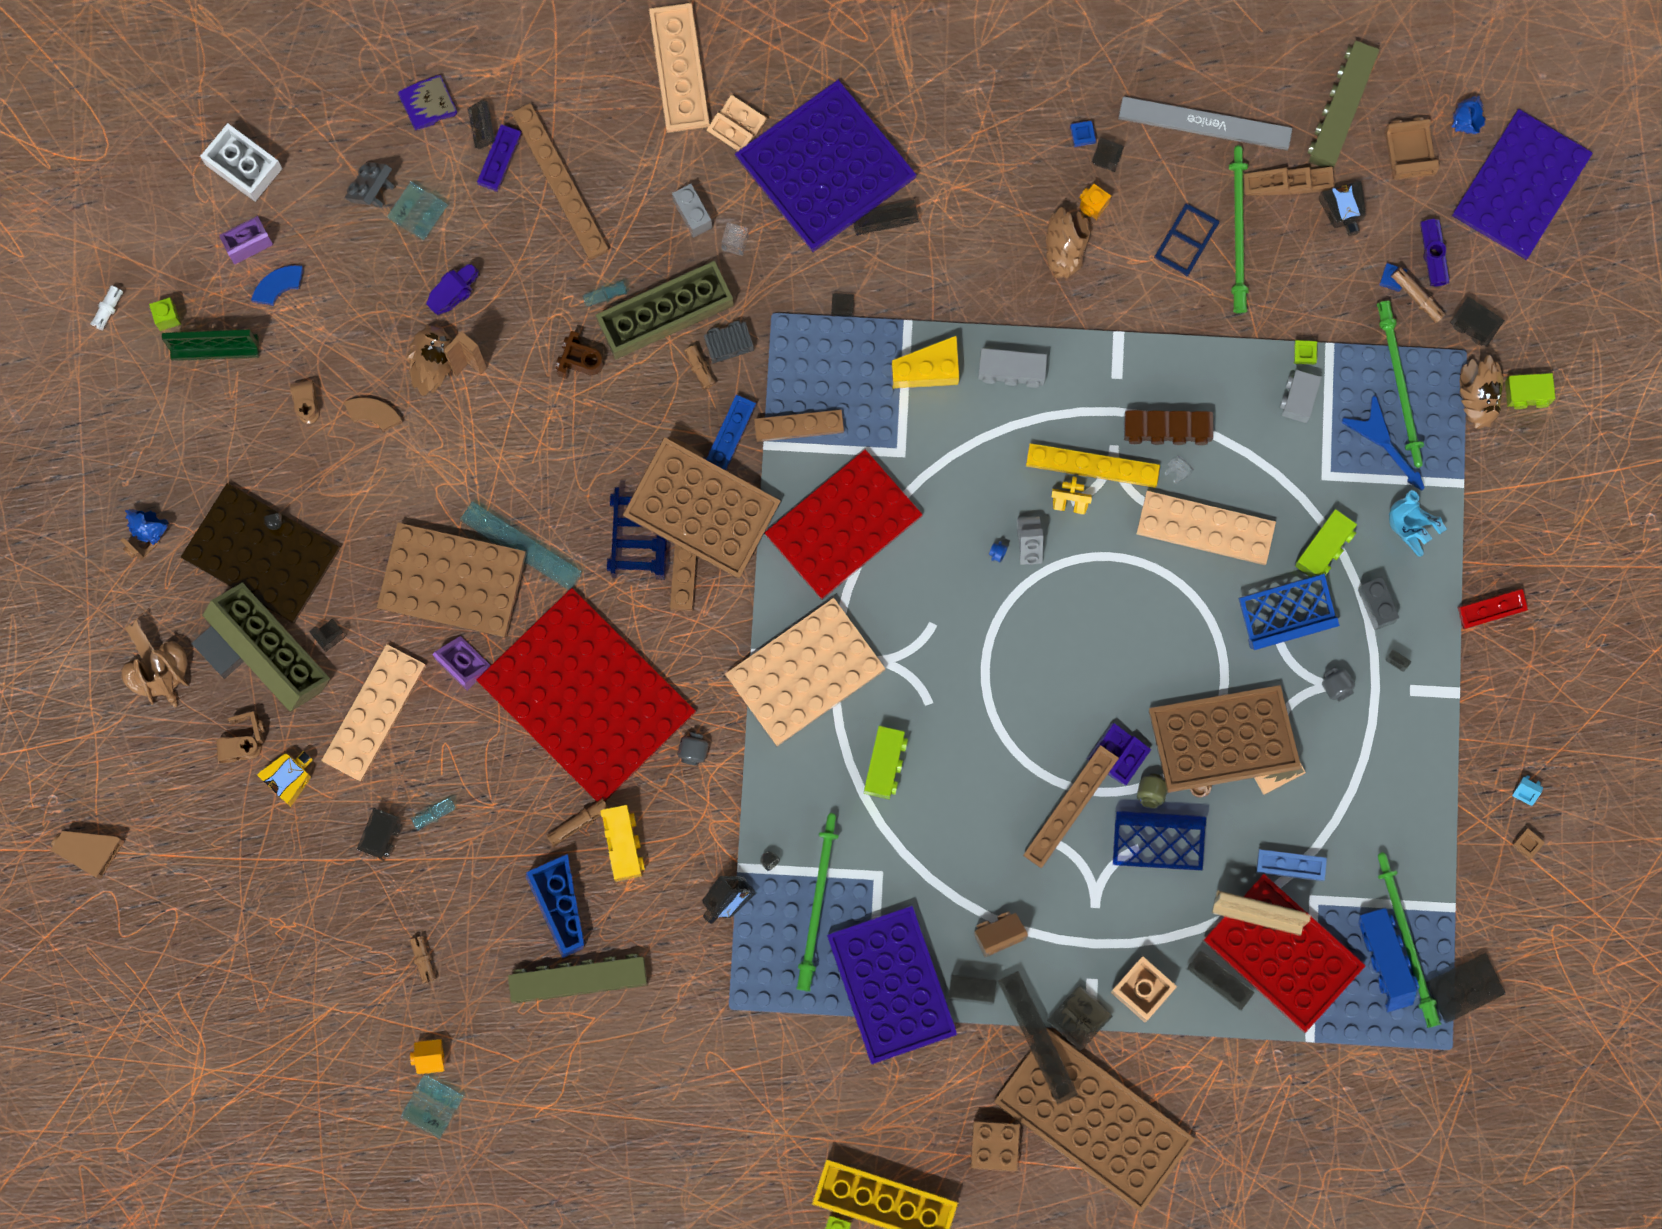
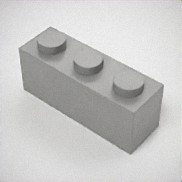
[978,348,1047,388]

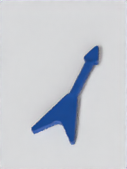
[1342,396,1424,491]

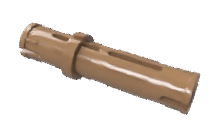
[1391,267,1446,323]
[546,798,609,847]

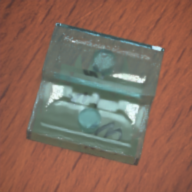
[386,181,448,240]
[401,1074,464,1139]

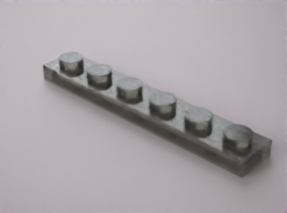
[998,971,1078,1105]

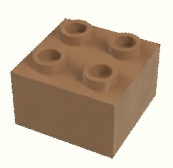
[970,1122,1020,1172]

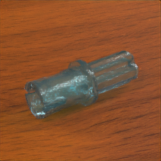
[583,281,627,307]
[411,798,455,831]

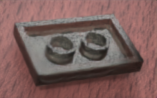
[1426,953,1506,1023]

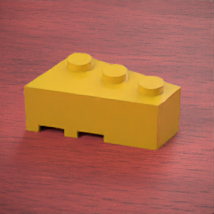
[891,336,959,389]
[600,805,645,882]

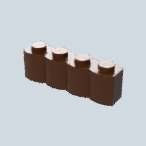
[1124,410,1213,445]

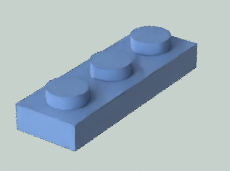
[1256,849,1327,881]

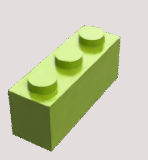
[1295,509,1357,577]
[864,726,908,800]

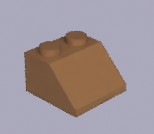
[974,912,1028,958]

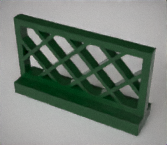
[162,330,259,361]

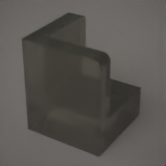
[1091,138,1124,172]
[309,619,346,652]

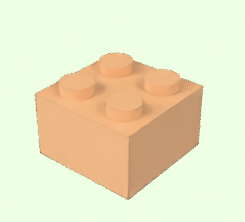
[1111,956,1177,1022]

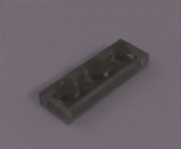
[853,200,919,236]
[1186,950,1255,1011]

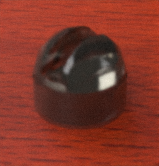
[263,513,282,530]
[761,851,780,871]

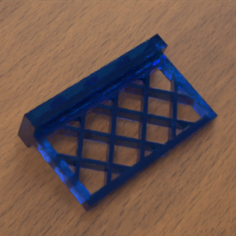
[1112,811,1207,871]

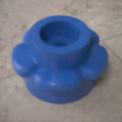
[989,541,1008,562]

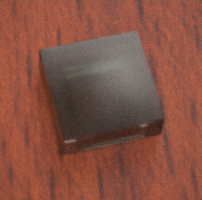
[831,293,854,317]
[1385,650,1412,672]

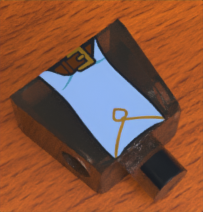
[1319,181,1366,236]
[702,876,756,924]

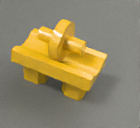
[1051,477,1092,514]

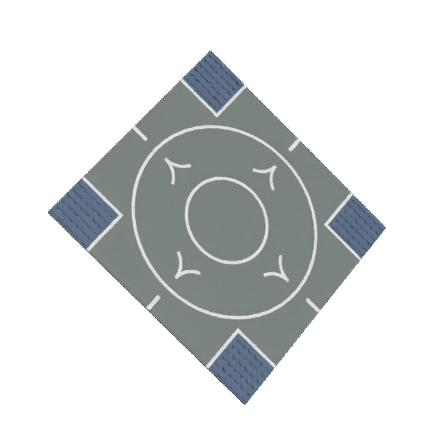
[729,313,1467,1050]

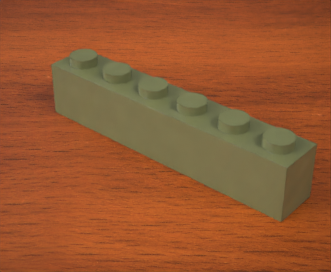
[1307,40,1380,169]
[508,954,648,1004]

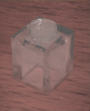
[721,222,749,256]

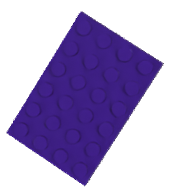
[1452,109,1593,260]
[827,906,957,1065]

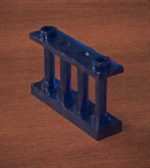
[607,487,667,580]

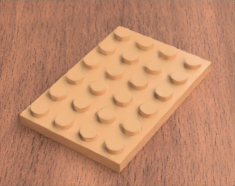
[725,598,886,747]

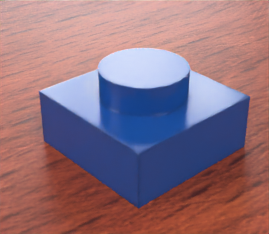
[1070,121,1096,147]
[1379,263,1407,292]

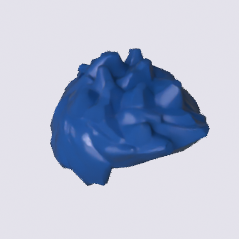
[1451,96,1486,134]
[125,509,169,545]

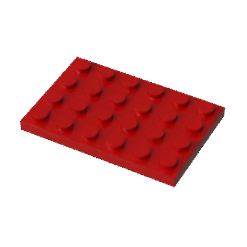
[765,449,923,600]
[1203,874,1366,1033]

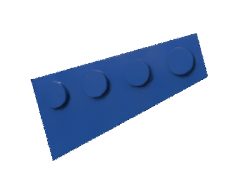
[526,854,584,958]
[1358,908,1419,1013]

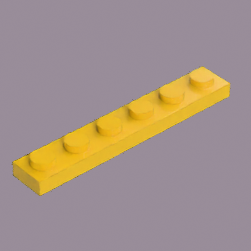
[1026,443,1160,488]

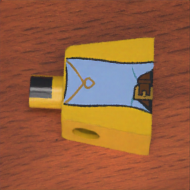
[257,751,313,807]

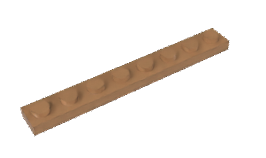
[511,103,609,261]

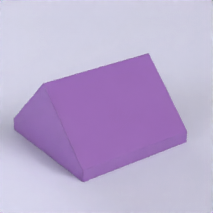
[219,216,273,265]
[433,636,491,691]

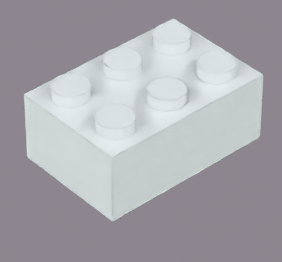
[200,123,282,202]

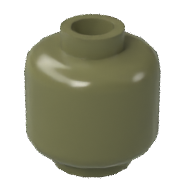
[1137,773,1167,809]

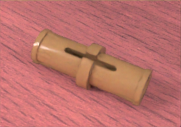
[684,345,716,390]
[409,936,436,984]

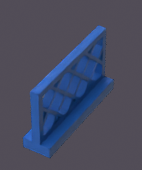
[1238,574,1340,650]

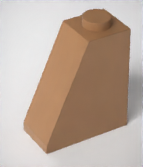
[51,831,124,880]

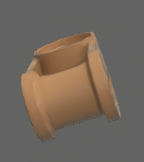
[290,380,319,424]
[216,736,262,763]

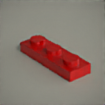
[1457,588,1528,629]

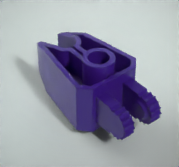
[426,264,479,315]

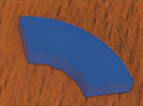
[251,266,304,306]

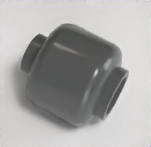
[1322,667,1355,702]
[677,732,709,766]

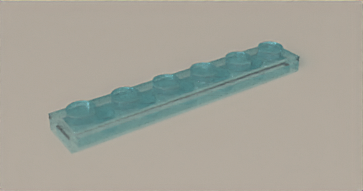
[460,501,582,591]

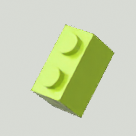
[1505,373,1555,409]

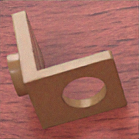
[120,536,160,561]
[228,711,265,744]

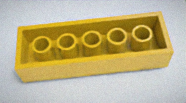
[812,1160,958,1229]

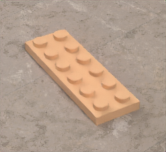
[649,3,709,133]
[1136,491,1276,565]
[321,644,426,782]

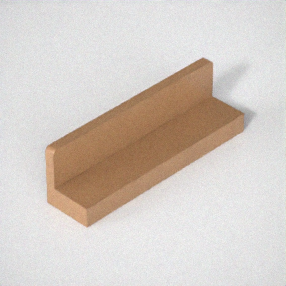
[444,331,487,376]

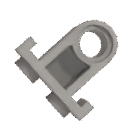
[1017,516,1043,565]

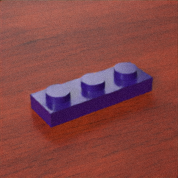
[477,124,522,192]

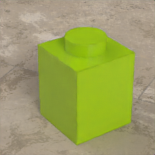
[149,298,181,331]

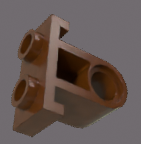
[555,331,603,379]

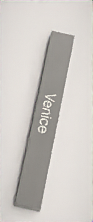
[1119,97,1292,150]

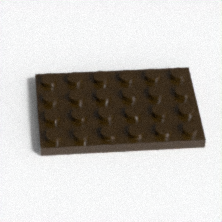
[180,483,340,623]

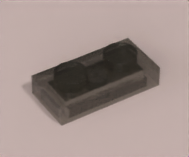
[468,100,495,149]

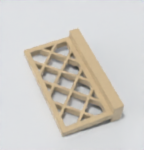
[1212,890,1311,935]

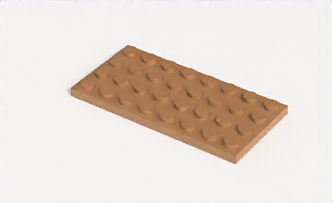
[994,1029,1195,1213]

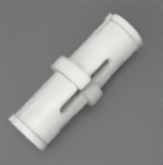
[90,286,123,330]

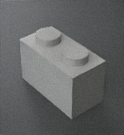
[672,184,712,238]
[1280,370,1322,423]

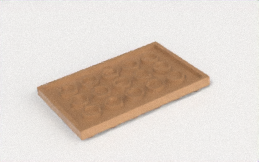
[622,437,780,579]
[377,523,527,638]
[1149,685,1301,793]

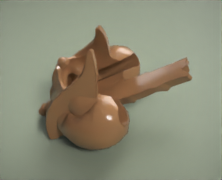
[121,619,189,707]

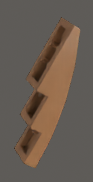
[1244,167,1335,196]

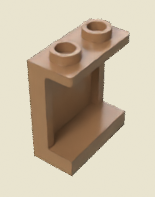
[1385,118,1439,180]

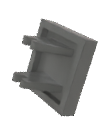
[344,162,394,208]

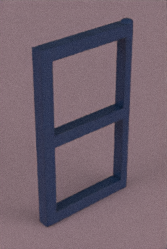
[1154,203,1220,277]

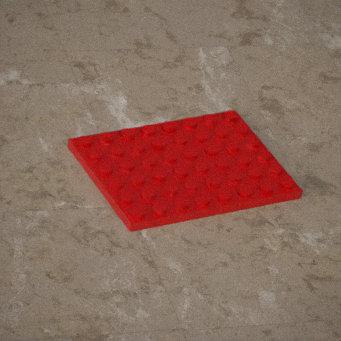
[476,588,696,802]

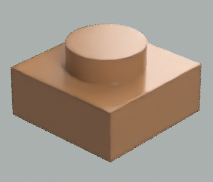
[1512,828,1545,860]

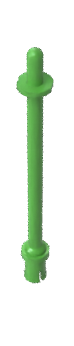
[1229,145,1249,313]
[1377,301,1424,468]
[796,813,838,992]
[1378,852,1441,1028]

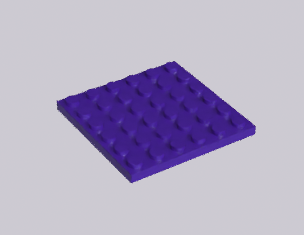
[735,80,916,252]

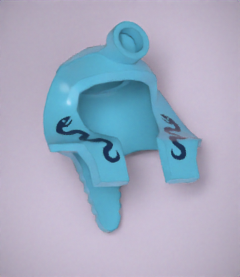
[1389,490,1447,557]

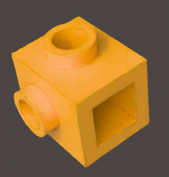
[1079,184,1111,220]
[410,1039,445,1074]

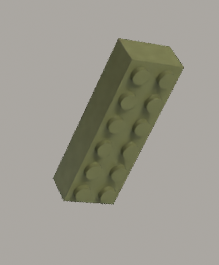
[596,261,734,360]
[202,583,330,712]

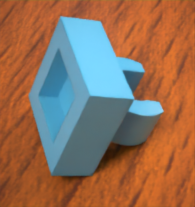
[1512,775,1543,806]

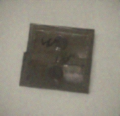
[1047,985,1113,1051]

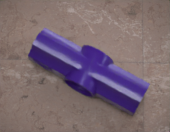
[1420,219,1450,287]

